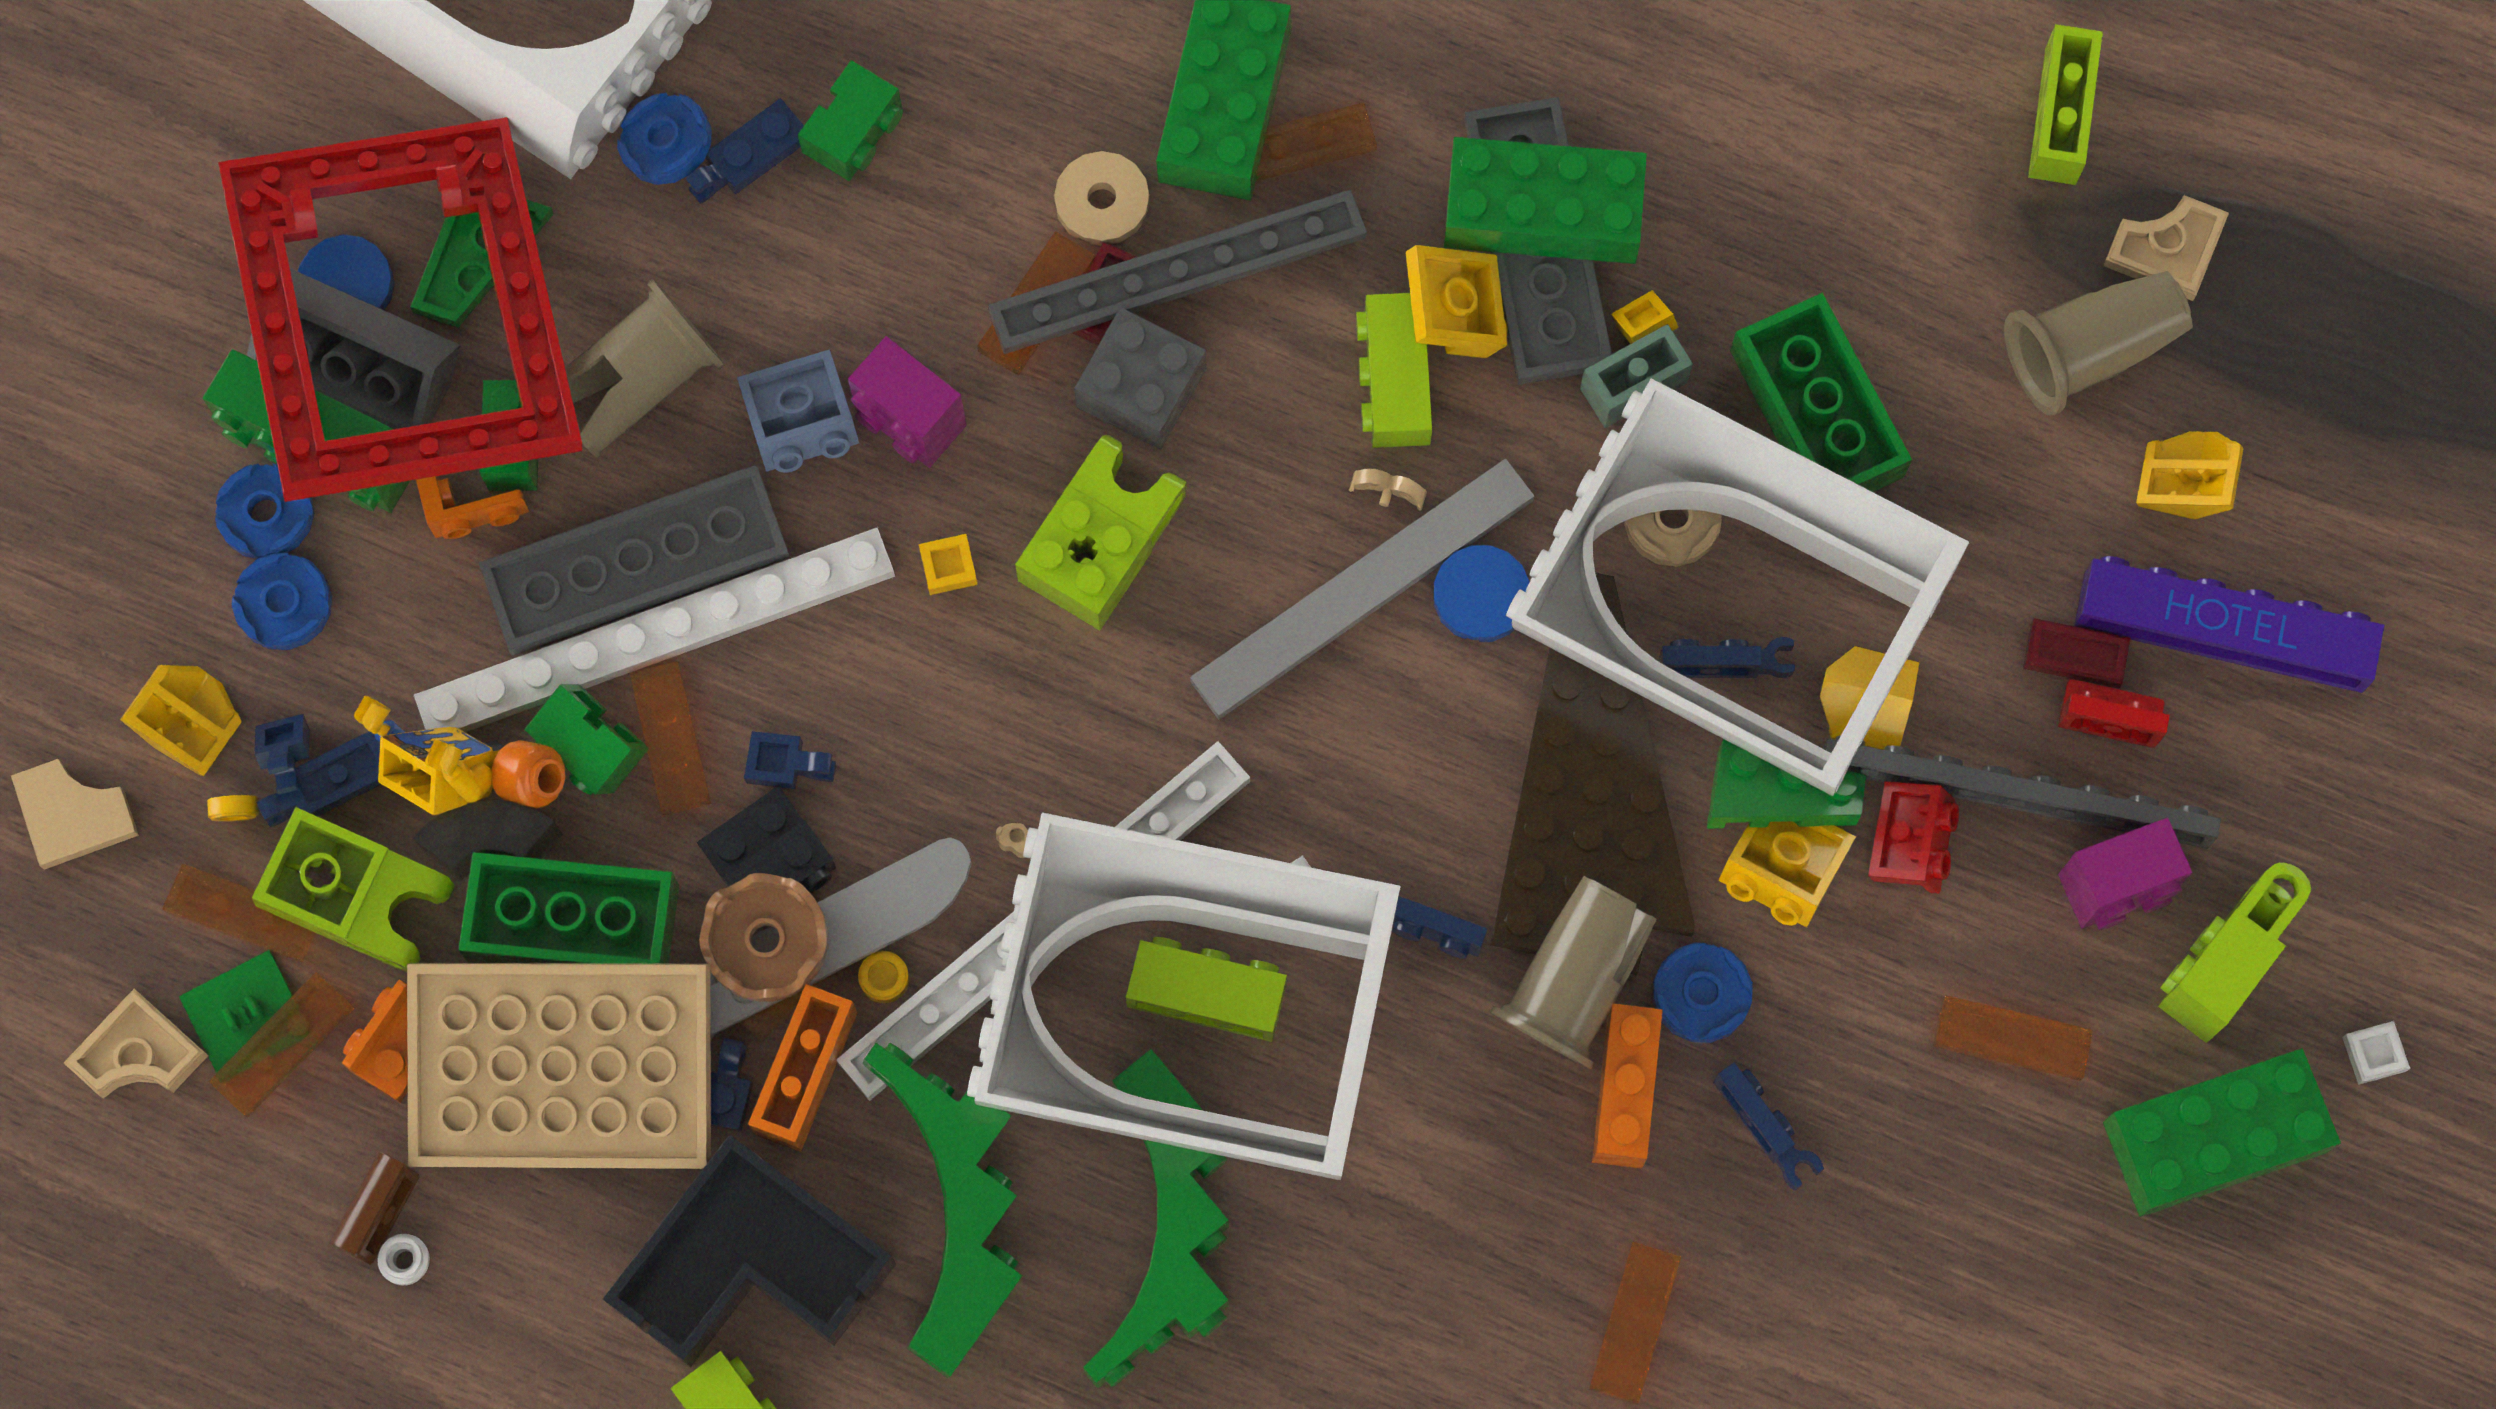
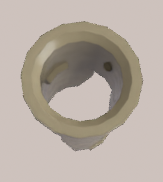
[2004,271,2193,415]
[565,279,725,458]
[1490,876,1657,1070]

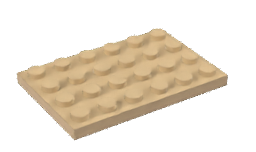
[407,963,711,1169]

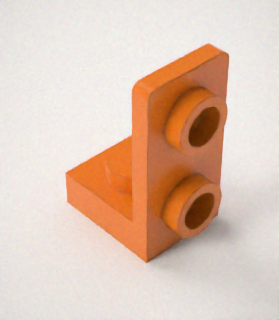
[416,476,529,539]

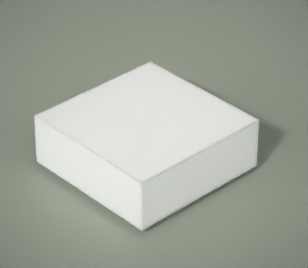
[2342,1021,2410,1085]

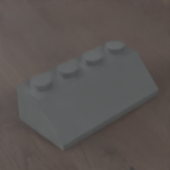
[247,268,460,429]

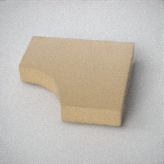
[2103,195,2229,301]
[11,759,139,870]
[64,989,209,1098]

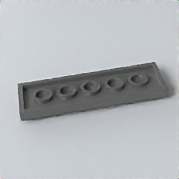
[1464,97,1612,385]
[478,465,790,656]

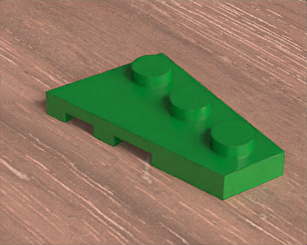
[410,199,554,328]
[1707,739,1866,829]

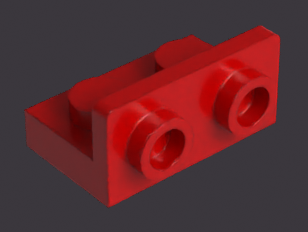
[2058,679,2170,748]
[1868,781,1959,894]

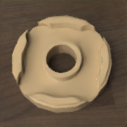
[1054,151,1150,246]
[1624,509,1722,567]

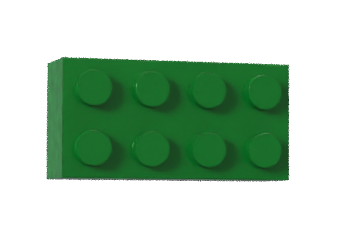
[1156,0,1292,201]
[1444,137,1647,264]
[1730,292,1912,492]
[202,349,410,513]
[458,852,679,964]
[2103,1048,2341,1217]

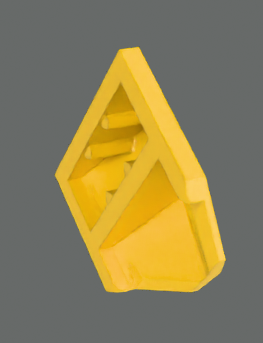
[2136,431,2244,520]
[1820,646,1919,750]
[120,665,242,776]

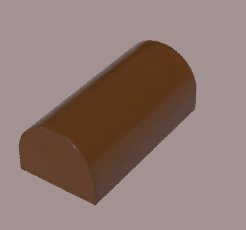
[329,1152,419,1265]

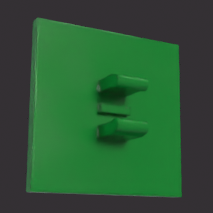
[179,950,313,1084]

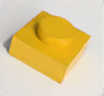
[1611,290,1679,344]
[919,534,978,595]

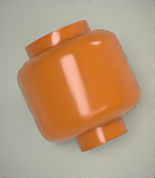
[491,740,565,809]

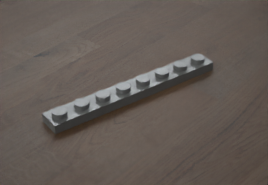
[988,189,1367,354]
[1823,736,2221,849]

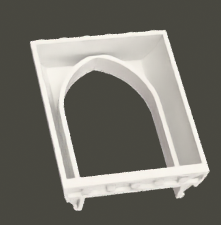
[303,0,712,179]
[1506,378,1969,796]
[967,813,1400,1180]

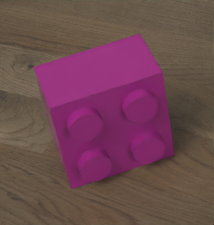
[848,336,967,468]
[2058,817,2193,930]

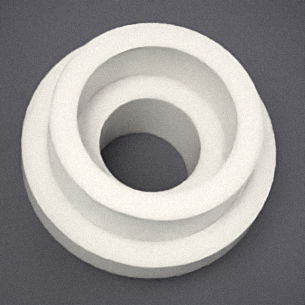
[378,1234,430,1285]

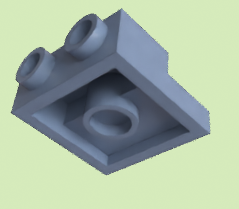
[737,349,859,473]

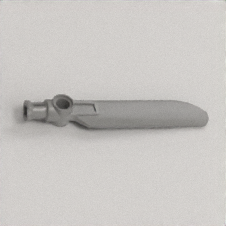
[710,837,972,1040]

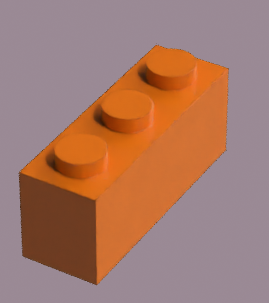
[748,984,858,1152]
[1592,1004,1663,1169]

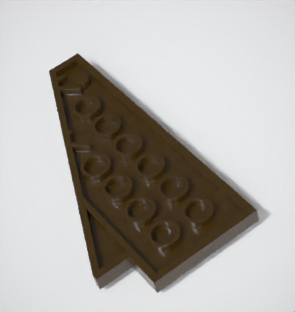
[1490,573,1695,975]

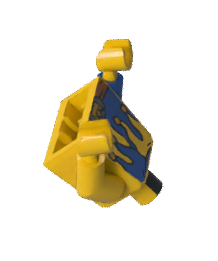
[354,696,503,815]

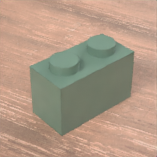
[1580,324,1693,428]

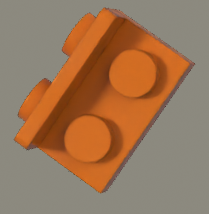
[342,979,408,1103]

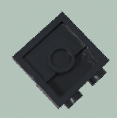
[697,786,836,893]

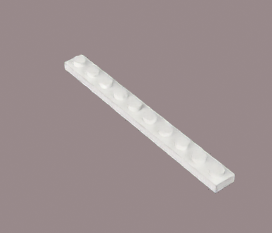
[414,528,895,732]
[836,741,1250,1101]

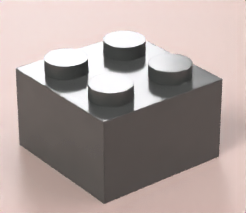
[1074,307,1207,450]

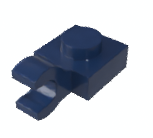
[254,714,310,795]
[744,731,836,789]
[711,1038,753,1132]

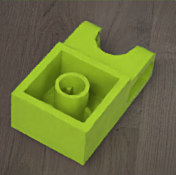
[1015,435,1187,631]
[252,807,455,972]
[2158,862,2311,1043]

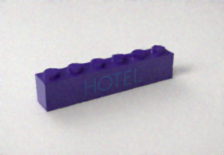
[2074,556,2385,693]

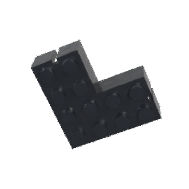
[603,1135,896,1368]

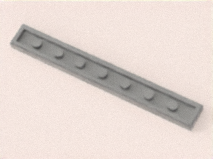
[1190,458,1535,720]

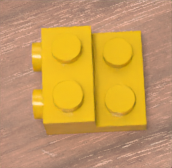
[1406,245,1508,358]
[1718,821,1856,928]

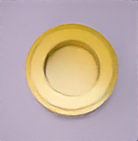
[207,795,259,821]
[858,951,909,1004]

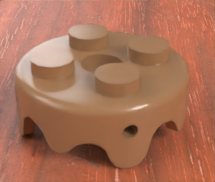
[699,873,828,1002]

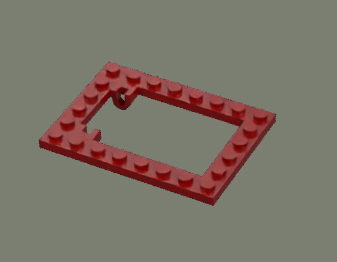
[218,117,582,502]

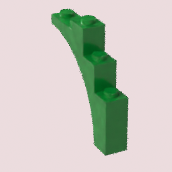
[862,1043,1023,1378]
[1083,1049,1229,1389]

